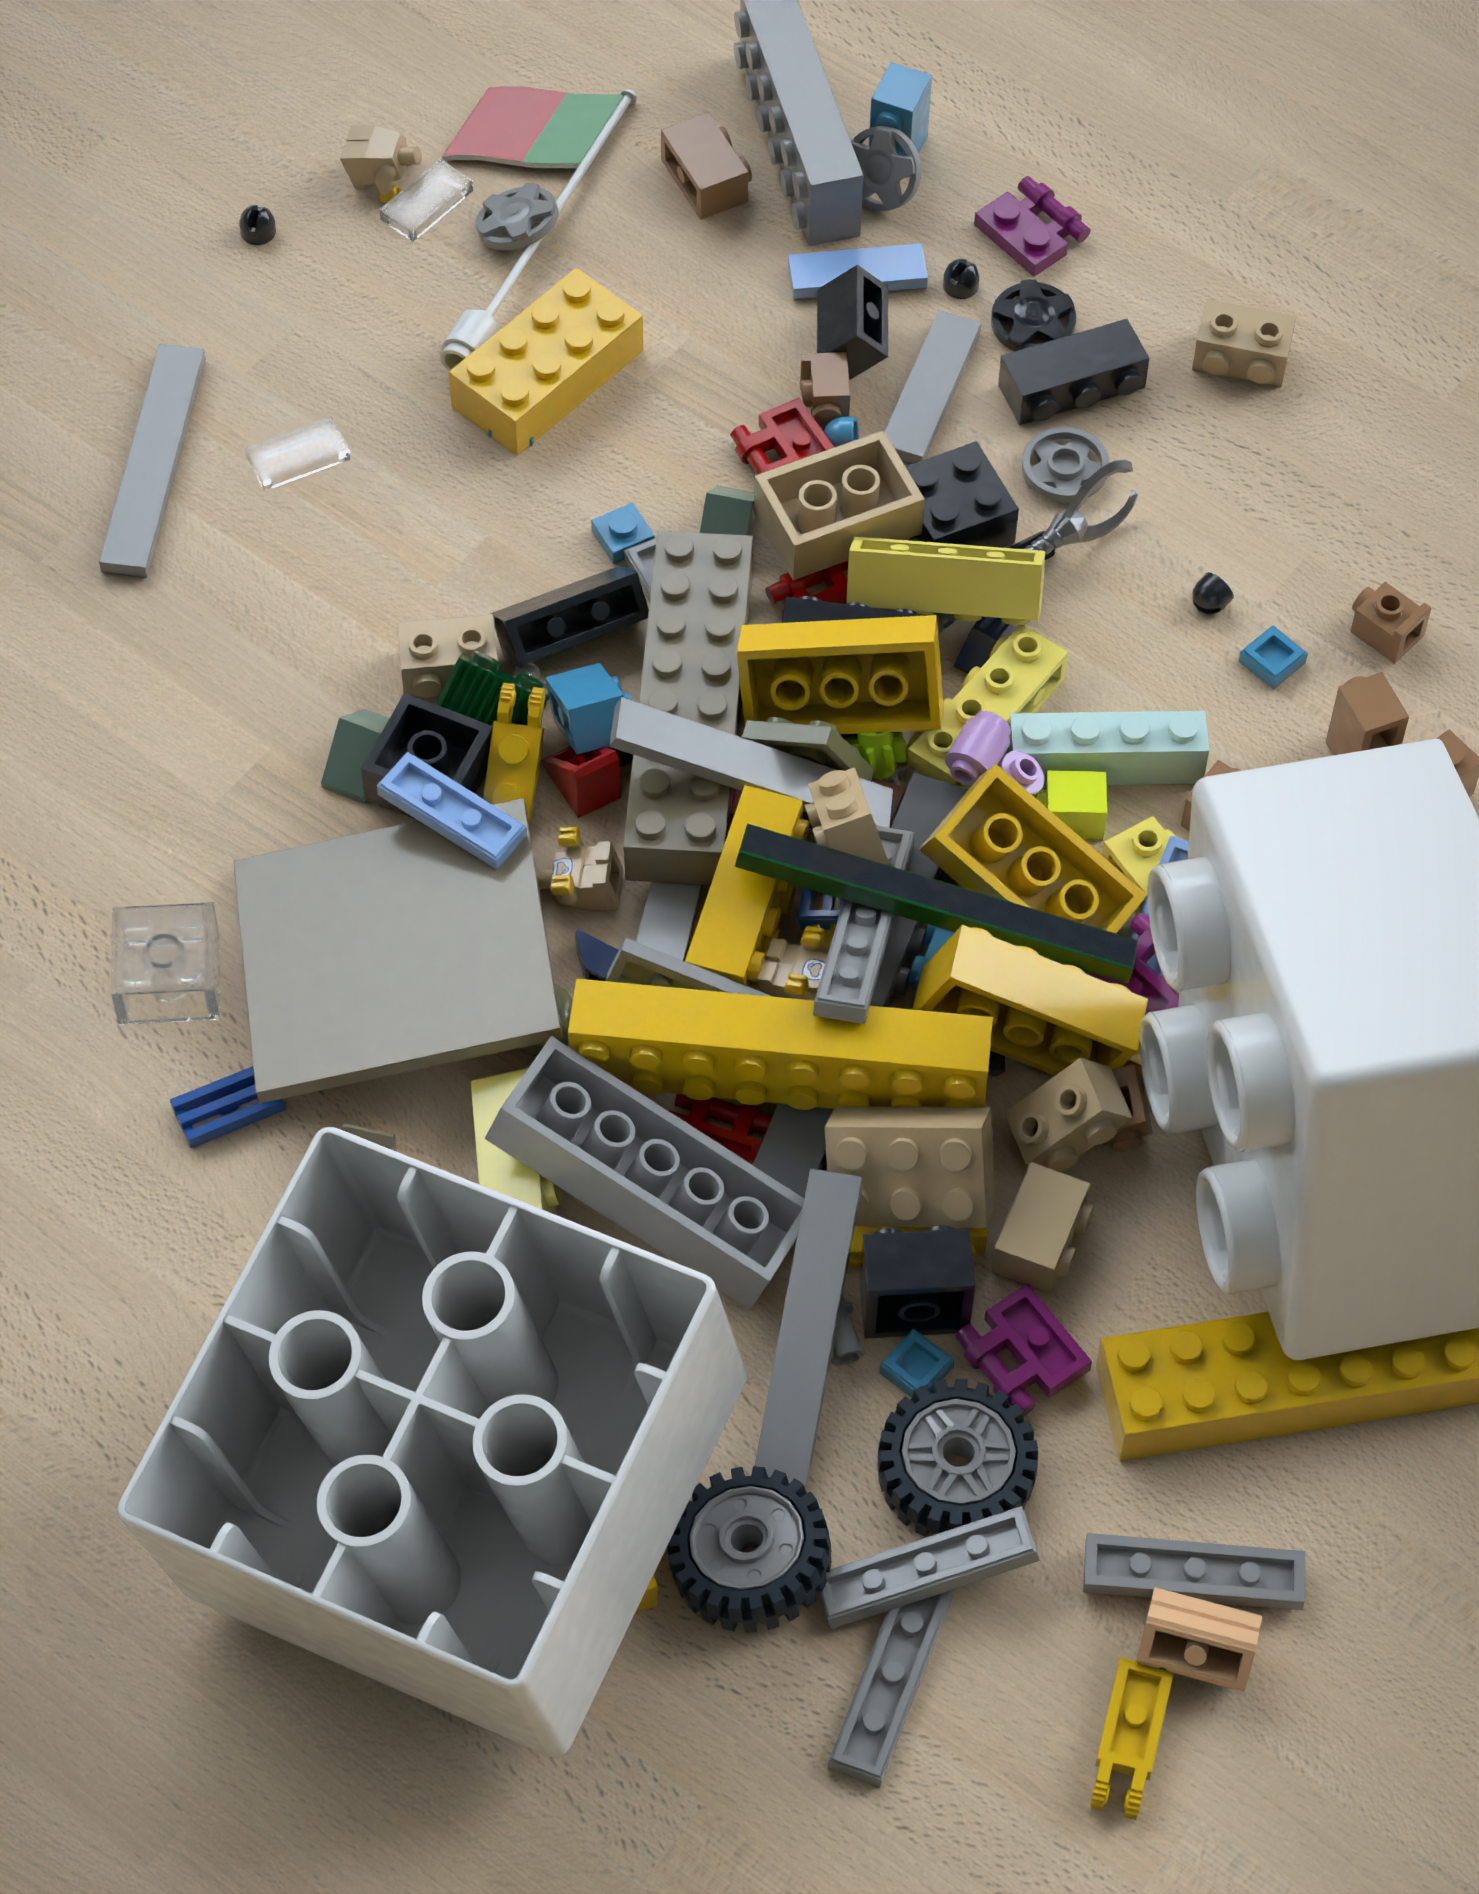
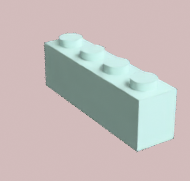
[1007,711,1209,786]

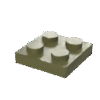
[742,717,874,781]

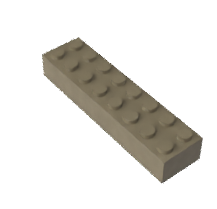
[623,531,753,885]

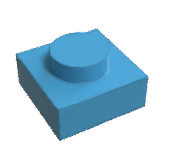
[591,502,655,564]

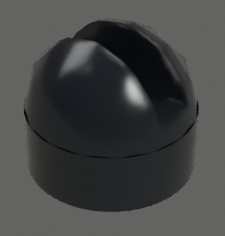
[239,205,276,245]
[943,259,980,299]
[1192,572,1234,615]

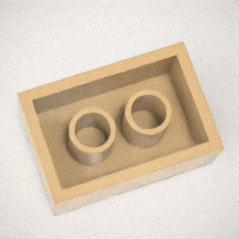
[754,430,925,580]
[825,1106,995,1228]

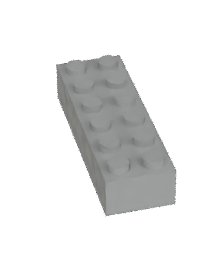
[734,0,863,246]
[485,1036,804,1310]

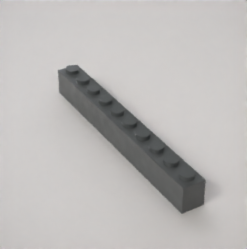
[753,772,969,1199]

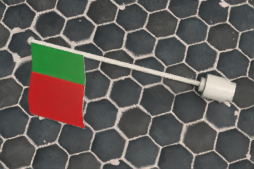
[440,86,637,371]

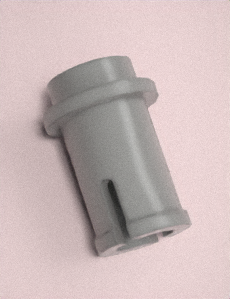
[831,1296,865,1366]

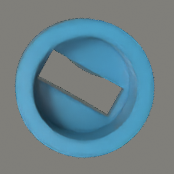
[824,417,859,447]

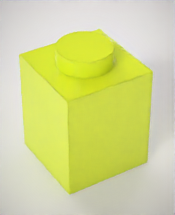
[1035,770,1108,840]

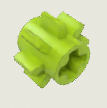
[846,731,907,780]

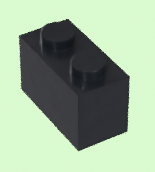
[817,265,888,380]

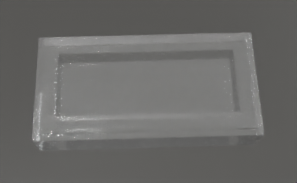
[379,159,473,242]
[245,417,350,491]

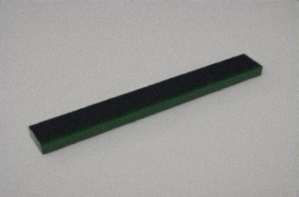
[735,823,1138,984]

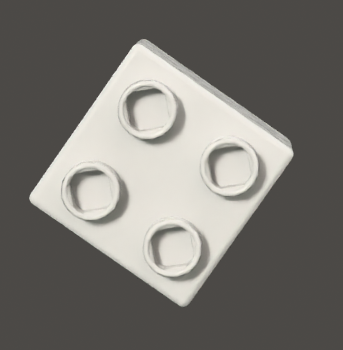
[1139,739,1479,1360]
[117,1127,747,1757]

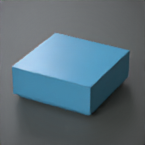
[1239,625,1308,690]
[879,1329,955,1397]

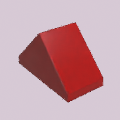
[541,746,620,818]

